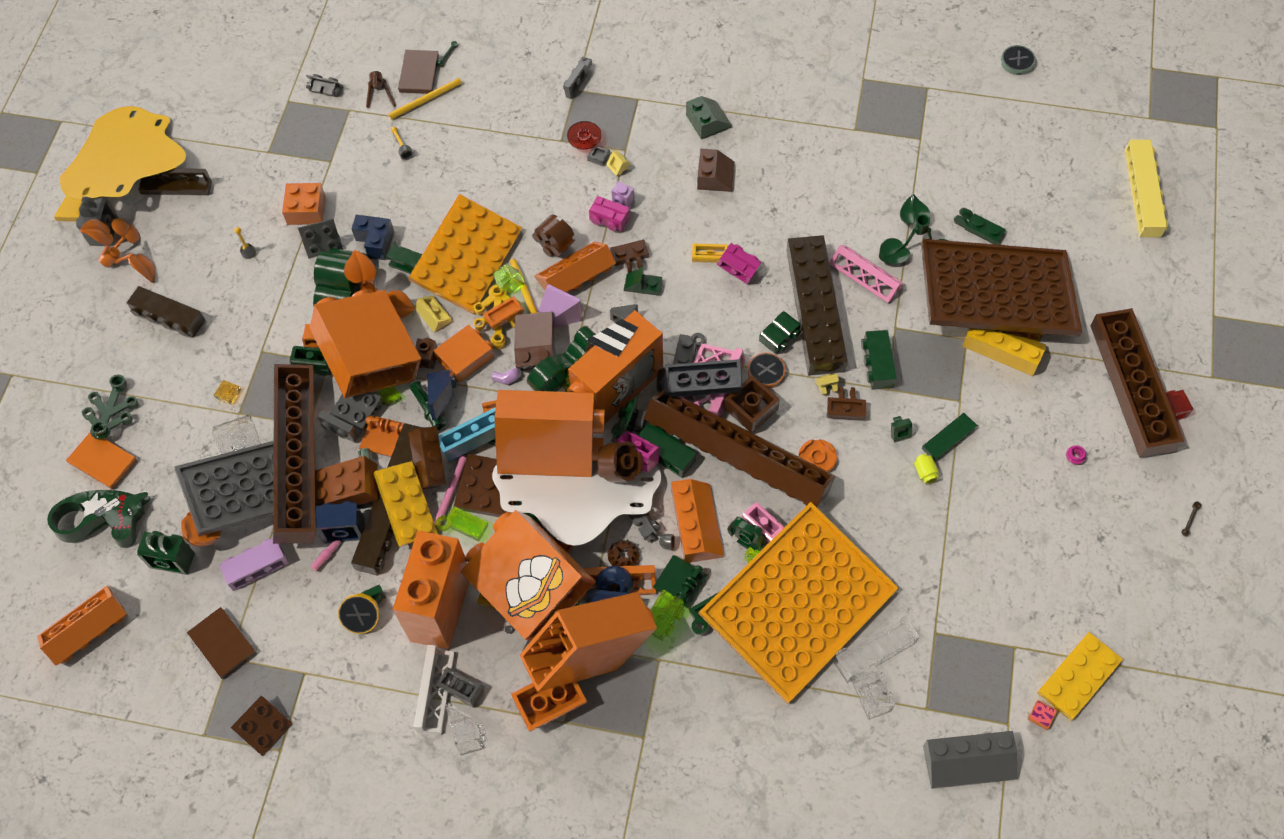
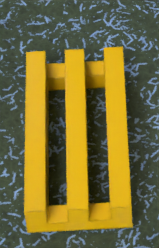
[692,243,728,263]

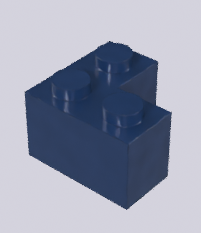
[351,214,394,260]

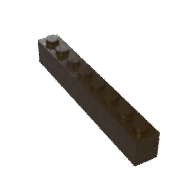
[351,423,422,576]

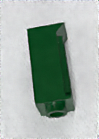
[386,241,422,274]

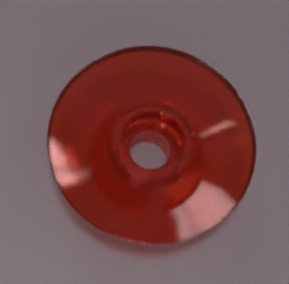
[567,121,602,150]

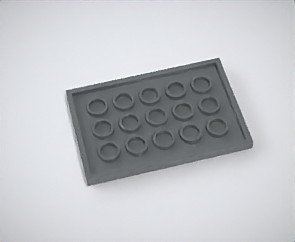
[174,441,273,537]

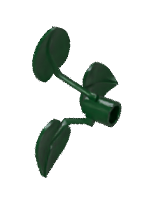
[879,194,949,265]

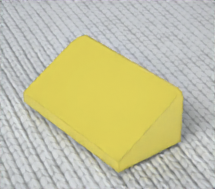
[415,295,452,332]

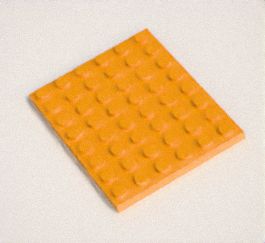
[698,502,898,704]

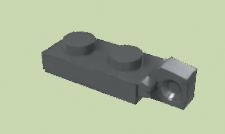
[563,57,592,99]

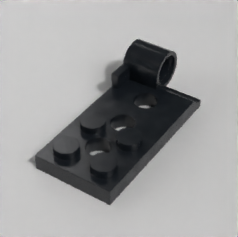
[657,359,742,397]

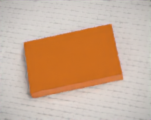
[66,433,137,490]

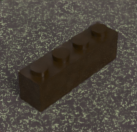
[126,286,205,338]

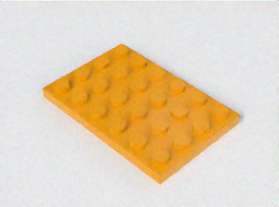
[408,194,522,314]

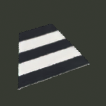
[586,319,638,357]

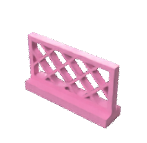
[683,344,745,417]

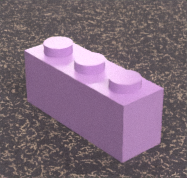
[219,538,289,591]

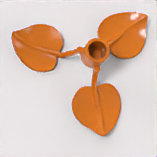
[80,218,156,283]
[344,250,415,318]

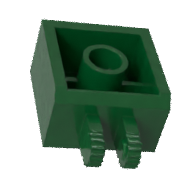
[137,531,195,575]

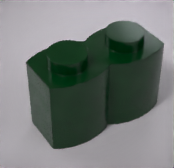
[759,311,801,354]

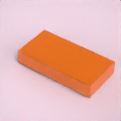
[483,296,524,330]

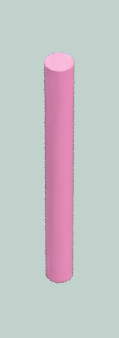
[434,456,467,528]

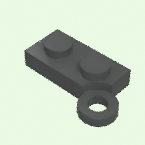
[673,333,705,364]

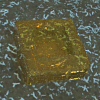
[214,380,241,405]

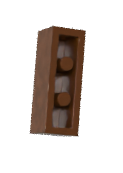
[408,426,446,489]

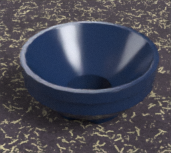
[596,566,633,594]

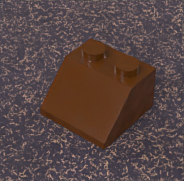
[697,148,735,192]

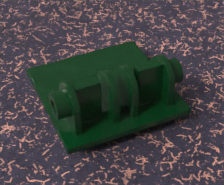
[611,396,639,441]
[653,554,708,608]

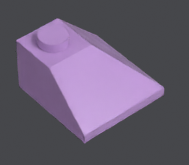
[538,284,583,328]

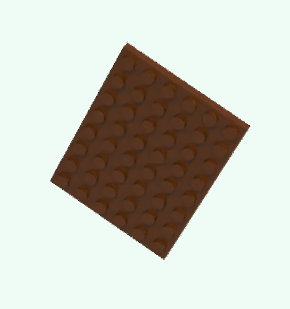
[921,239,1082,336]

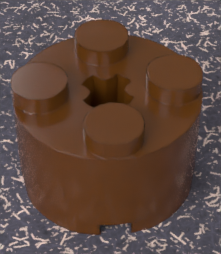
[532,214,575,257]
[598,441,643,482]

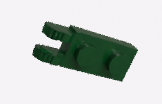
[954,207,1006,244]

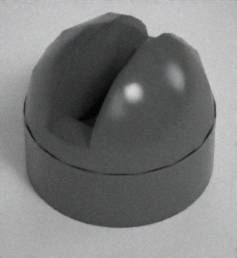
[659,534,675,550]

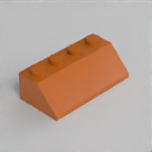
[534,241,616,292]
[671,479,724,563]
[37,585,127,666]

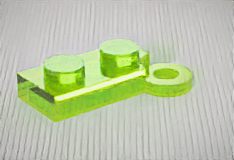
[436,506,489,542]

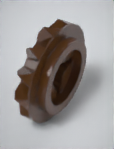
[608,539,640,566]

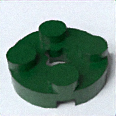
[727,516,766,552]

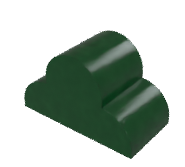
[313,248,371,307]

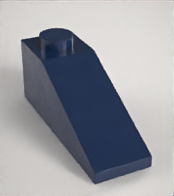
[427,370,457,421]

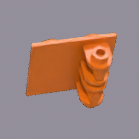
[359,415,404,457]

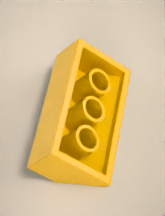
[962,328,1047,376]

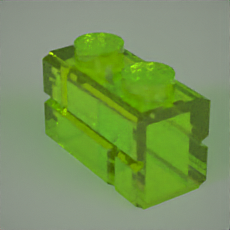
[650,590,685,641]

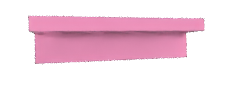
[829,245,905,303]

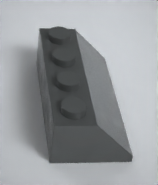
[923,731,1018,789]

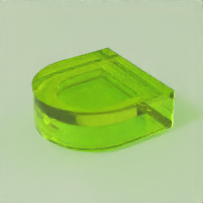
[379,386,402,406]

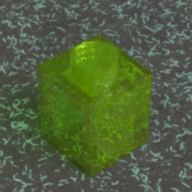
[493,264,525,294]

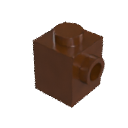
[415,338,437,369]

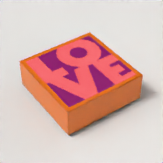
[1027,700,1057,730]

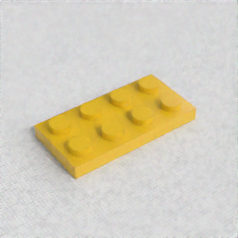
[373,461,438,547]
[1037,632,1123,721]

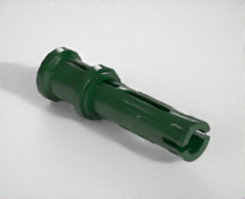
[409,381,448,432]

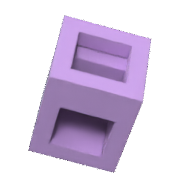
[611,181,635,207]

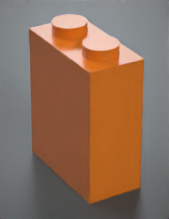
[433,324,494,383]

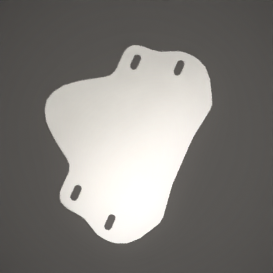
[492,461,661,546]

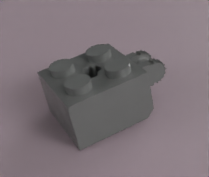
[76,196,118,246]

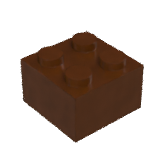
[724,375,780,433]

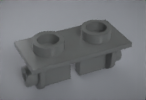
[306,74,343,96]
[628,503,663,543]

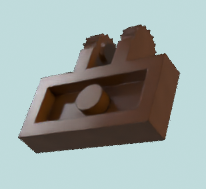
[610,239,649,273]
[827,387,866,420]

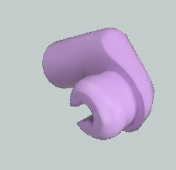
[492,368,520,385]

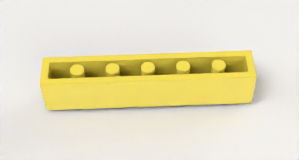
[1125,140,1168,237]

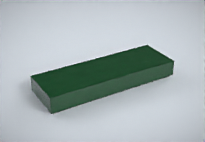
[922,413,978,462]

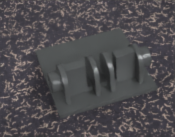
[298,219,343,258]
[331,392,382,430]

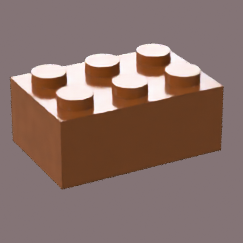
[315,456,378,507]

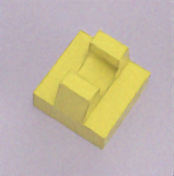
[606,150,631,176]
[815,373,839,394]

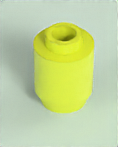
[913,454,939,484]

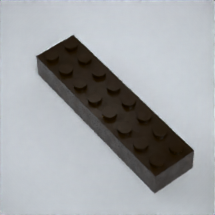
[786,235,848,376]

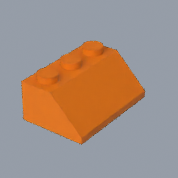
[511,682,587,732]

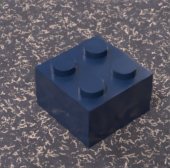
[316,501,364,543]

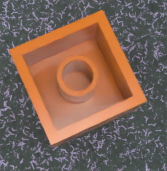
[282,183,326,225]

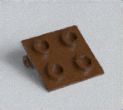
[230,695,292,756]

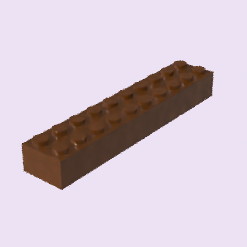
[273,364,316,544]
[643,390,836,507]

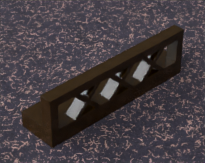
[138,168,212,196]

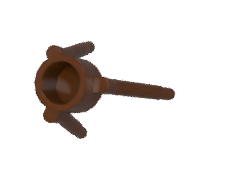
[366,71,396,108]

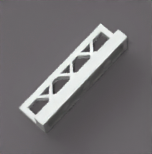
[413,645,455,735]

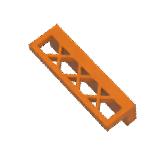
[582,565,656,598]

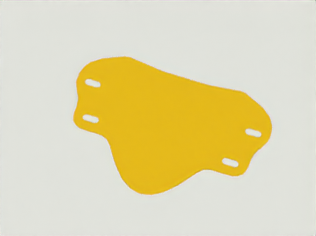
[59,106,186,200]

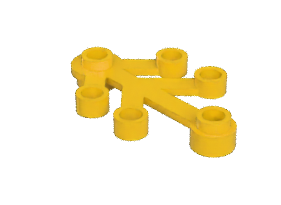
[473,284,521,350]

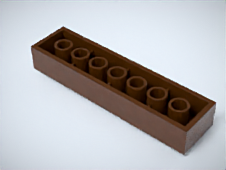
[1090,308,1184,458]

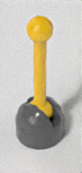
[391,127,414,160]
[234,227,256,259]

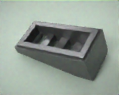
[436,667,484,708]

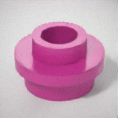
[1066,445,1086,465]

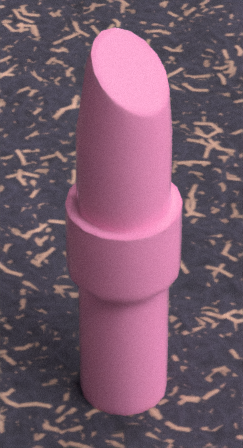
[310,540,341,571]

